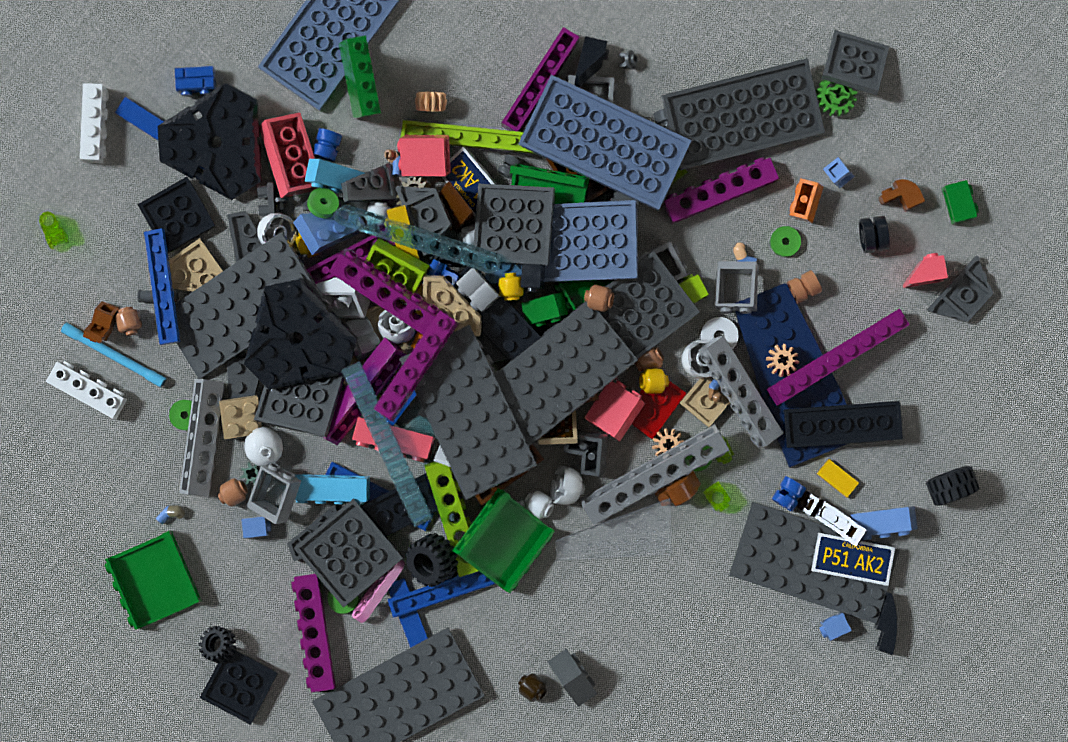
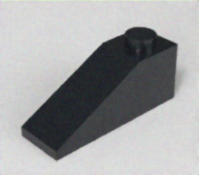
[574,36,610,87]

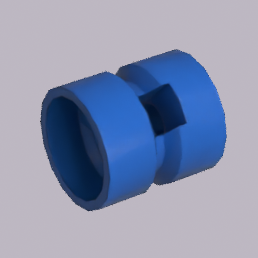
[312,128,343,162]
[772,476,806,512]

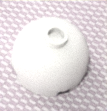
[257,213,296,245]
[378,310,416,344]
[681,339,721,379]
[244,427,283,466]
[551,466,585,505]

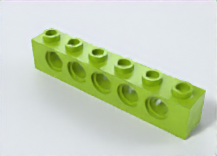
[424,461,478,577]

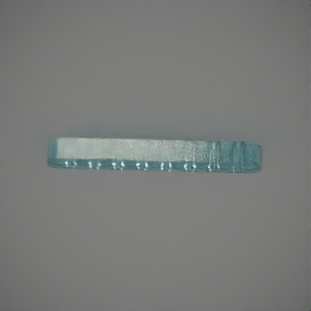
[334,204,502,273]
[342,361,433,527]

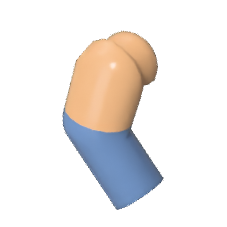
[733,242,757,262]

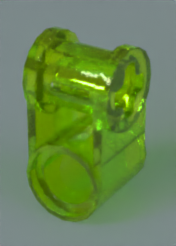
[39,211,69,250]

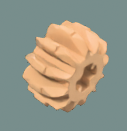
[415,91,447,112]
[766,344,799,377]
[652,428,684,456]

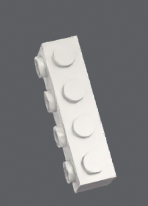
[80,83,109,163]
[46,361,127,419]

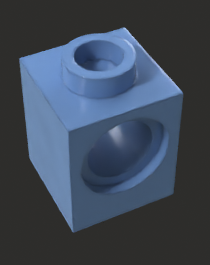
[823,157,855,188]
[241,517,271,538]
[819,612,851,641]

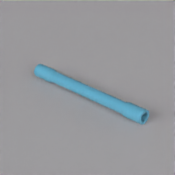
[61,322,166,388]

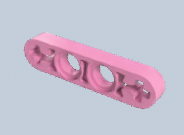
[352,560,405,623]

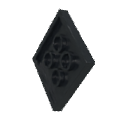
[137,176,216,253]
[200,649,279,725]

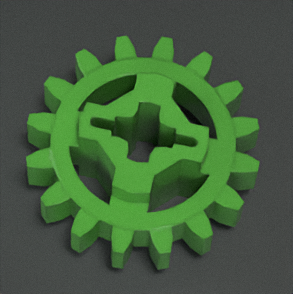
[816,80,857,117]

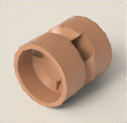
[787,270,822,304]

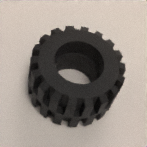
[926,466,980,506]
[406,533,458,587]

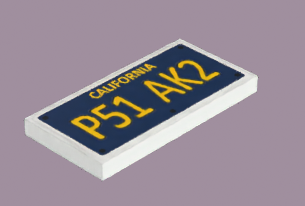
[441,146,498,218]
[811,533,895,586]

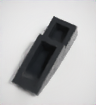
[874,592,897,655]

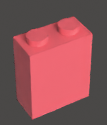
[397,135,451,176]
[584,380,645,442]

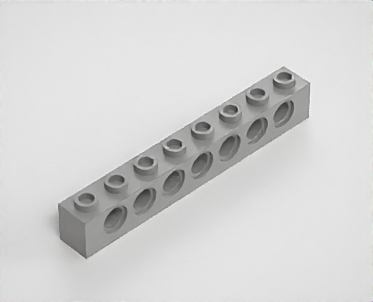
[580,425,729,525]

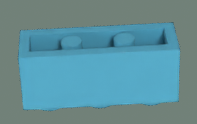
[305,159,364,194]

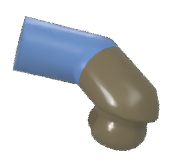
[156,505,185,525]

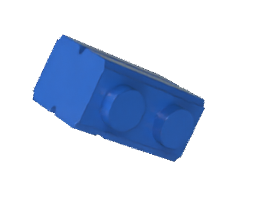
[175,66,216,97]

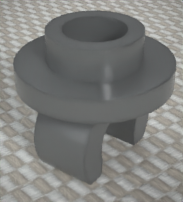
[618,50,638,69]

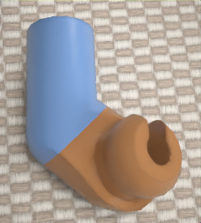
[384,149,402,176]
[708,379,722,403]

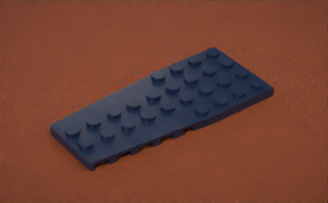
[735,283,847,467]

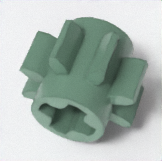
[240,462,259,485]

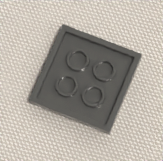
[822,30,889,95]

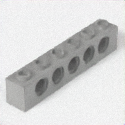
[698,336,783,447]
[179,379,225,497]

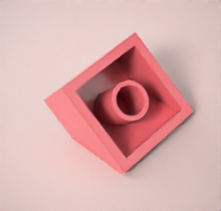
[903,253,948,288]

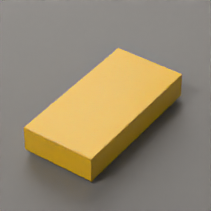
[816,459,859,498]

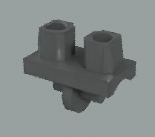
[257,182,289,217]

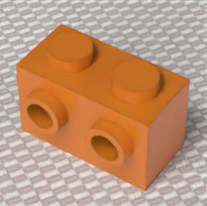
[789,178,823,223]

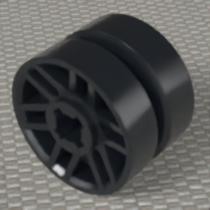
[859,216,890,254]

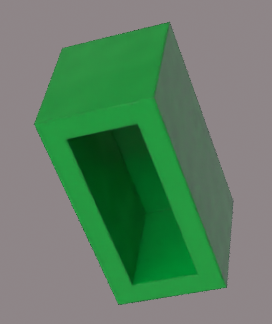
[942,180,979,225]
[521,292,568,327]

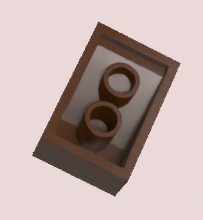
[440,181,475,233]

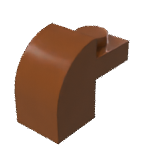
[878,179,925,211]
[83,301,119,344]
[654,470,701,506]

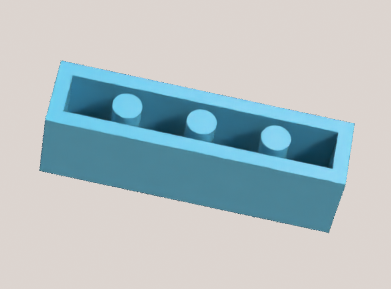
[294,474,370,505]

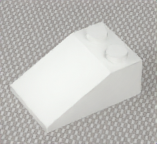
[316,277,370,318]

